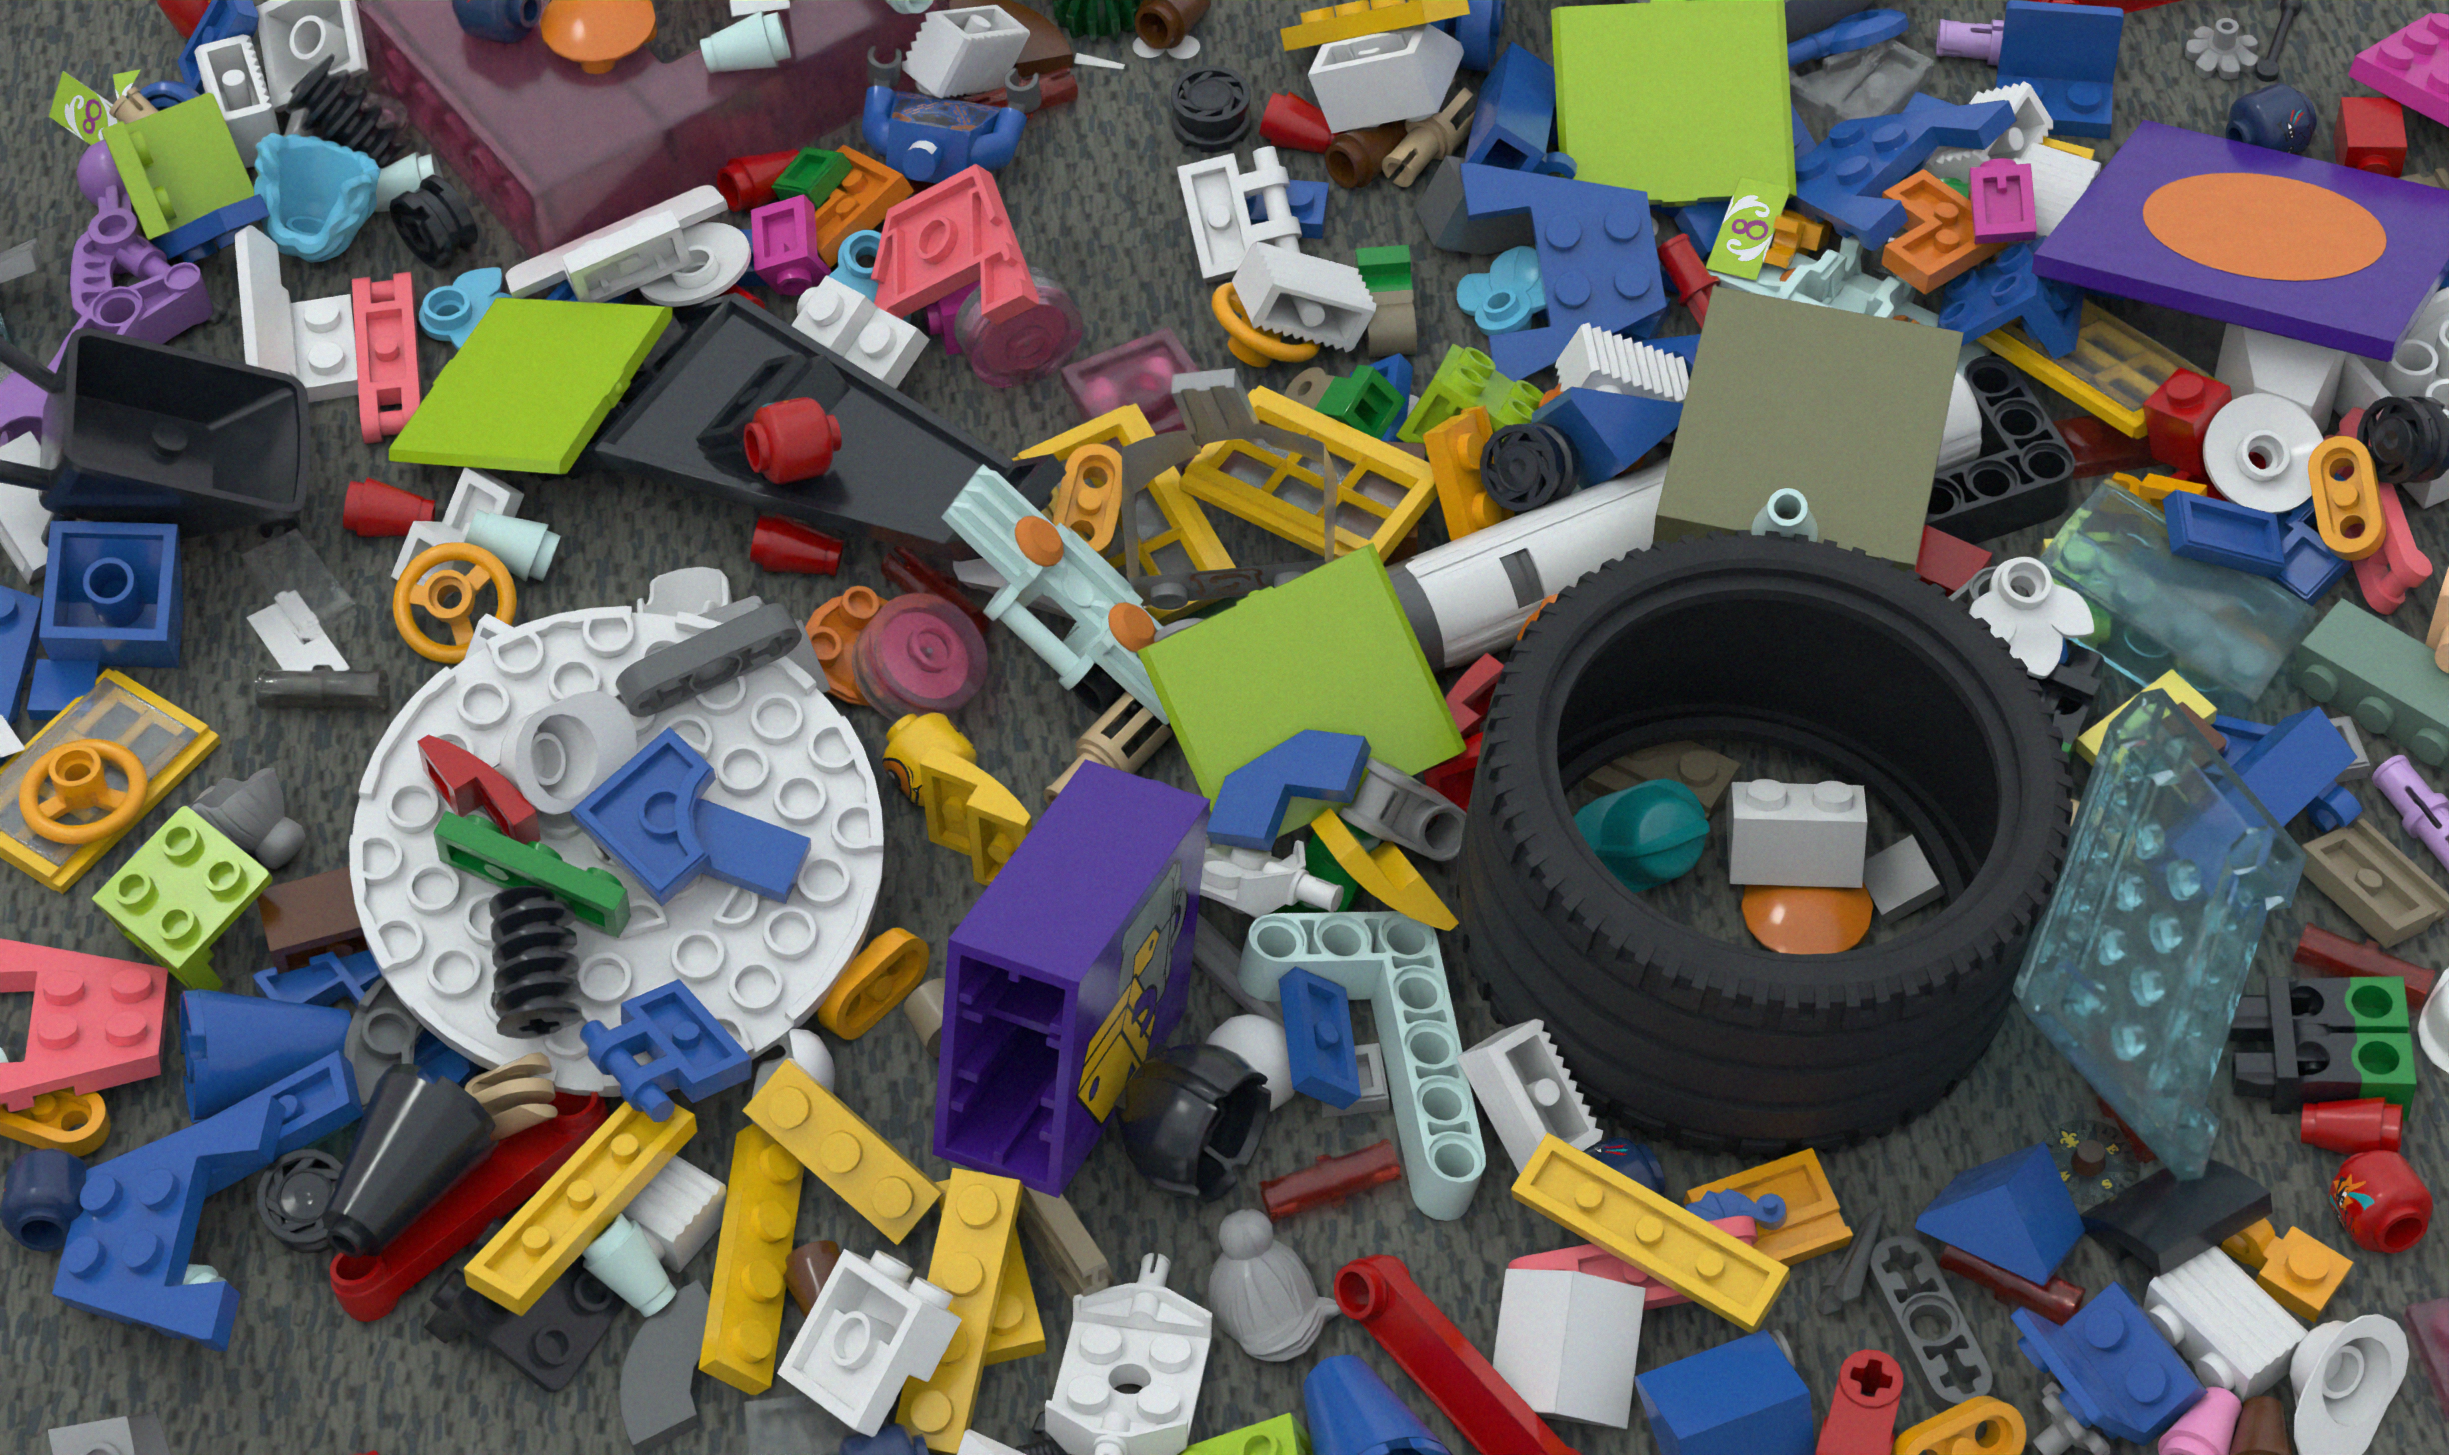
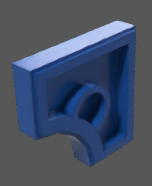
[570,727,716,907]

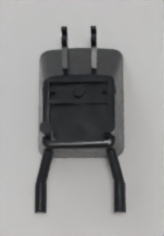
[0,328,311,547]

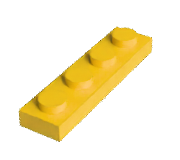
[1280,0,1470,51]
[463,1101,697,1317]
[698,1123,805,1395]
[1511,1132,1790,1334]
[895,1168,1024,1455]

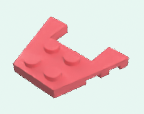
[871,164,1039,325]
[0,938,170,1113]

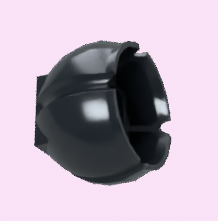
[1113,1042,1271,1203]

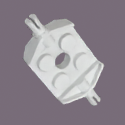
[1200,835,1344,919]
[1045,1253,1212,1455]

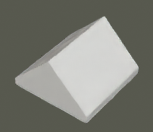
[1492,1269,1646,1430]

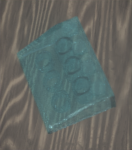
[2026,477,2320,720]

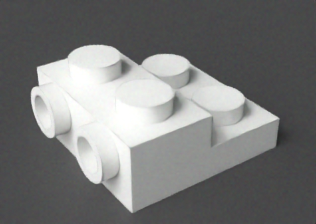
[791,275,930,389]
[777,1249,962,1437]

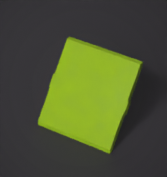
[1551,0,1797,207]
[389,297,672,474]
[1137,543,1467,838]

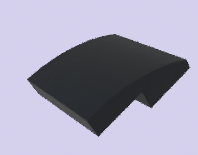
[2080,1156,2273,1276]

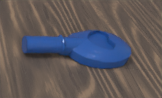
[1787,8,1909,68]

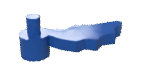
[1685,1188,1787,1230]

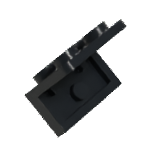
[424,1209,626,1393]

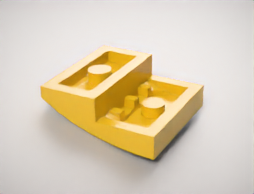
[920,745,1032,886]
[1310,807,1459,931]

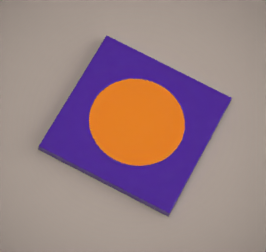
[2031,120,2449,362]

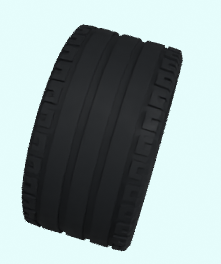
[1456,530,2073,1160]

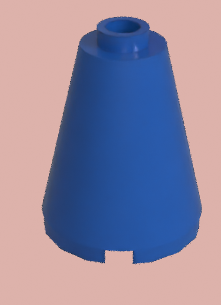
[179,988,352,1123]
[1303,1355,1453,1455]

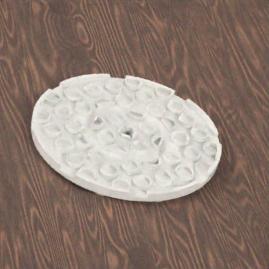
[349,606,884,1097]

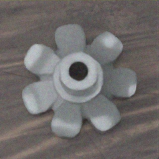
[2185,18,2258,80]
[2033,1381,2110,1455]

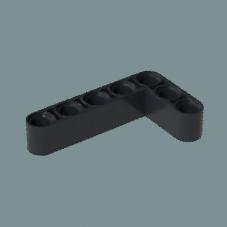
[1925,356,2076,545]

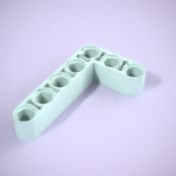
[1237,911,1486,1221]

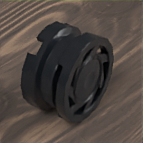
[1171,65,1251,153]
[389,174,478,269]
[2357,396,2449,484]
[1480,422,1580,511]
[257,1149,343,1253]

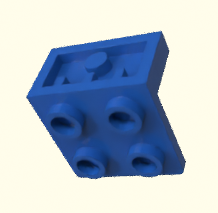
[1995,0,2124,139]
[1937,235,2085,360]
[2010,1281,2208,1446]

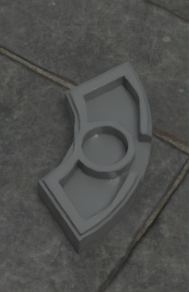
[343,976,429,1122]
[620,1279,710,1455]

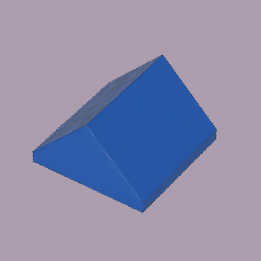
[1531,387,1684,490]
[1914,1141,2086,1286]
[1633,1329,1815,1455]

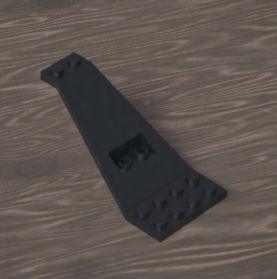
[535,293,1067,562]

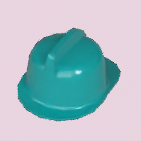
[1573,778,1711,894]

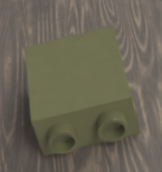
[1652,286,1964,572]

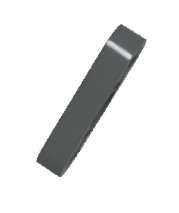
[615,603,802,717]
[1868,1236,1993,1414]

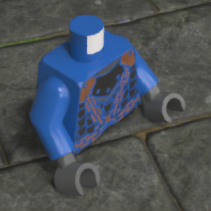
[862,46,1042,184]

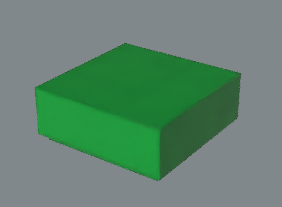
[772,146,853,208]

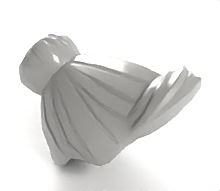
[187,768,306,870]
[1208,1209,1342,1362]

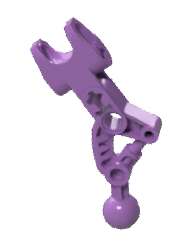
[0,139,214,447]

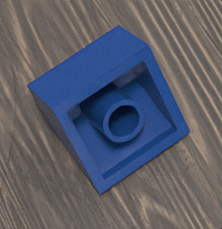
[39,521,184,668]

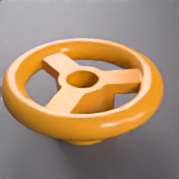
[1211,282,1320,367]
[393,542,517,664]
[19,739,148,844]

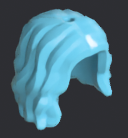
[254,132,381,263]

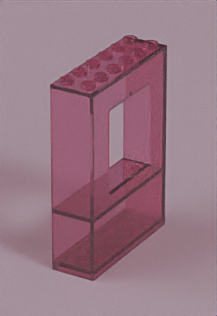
[355,0,952,259]

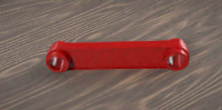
[330,1091,611,1322]
[1334,1254,1582,1455]

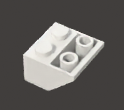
[1308,23,1464,133]

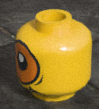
[882,712,977,807]

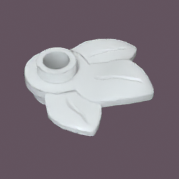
[1969,557,2094,679]

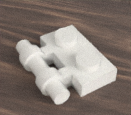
[1177,146,1302,283]

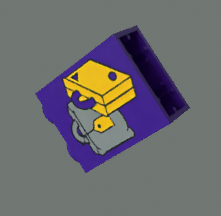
[932,759,1211,1198]

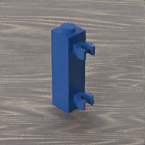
[1464,42,1577,179]
[2133,706,2363,927]

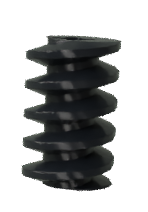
[285,53,412,169]
[489,886,582,1039]

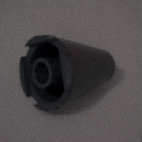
[322,1063,499,1258]

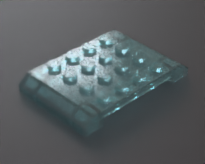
[2012,688,2307,1180]

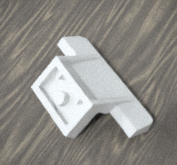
[505,185,728,303]
[235,225,359,403]

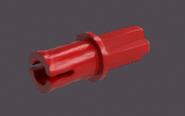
[1657,233,1721,329]

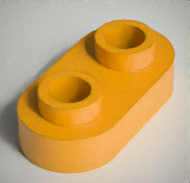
[2308,436,2386,561]
[1052,444,1122,558]
[818,928,930,1040]
[0,1086,111,1157]
[1890,1396,2026,1455]

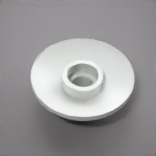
[638,222,751,307]
[2203,393,2324,514]

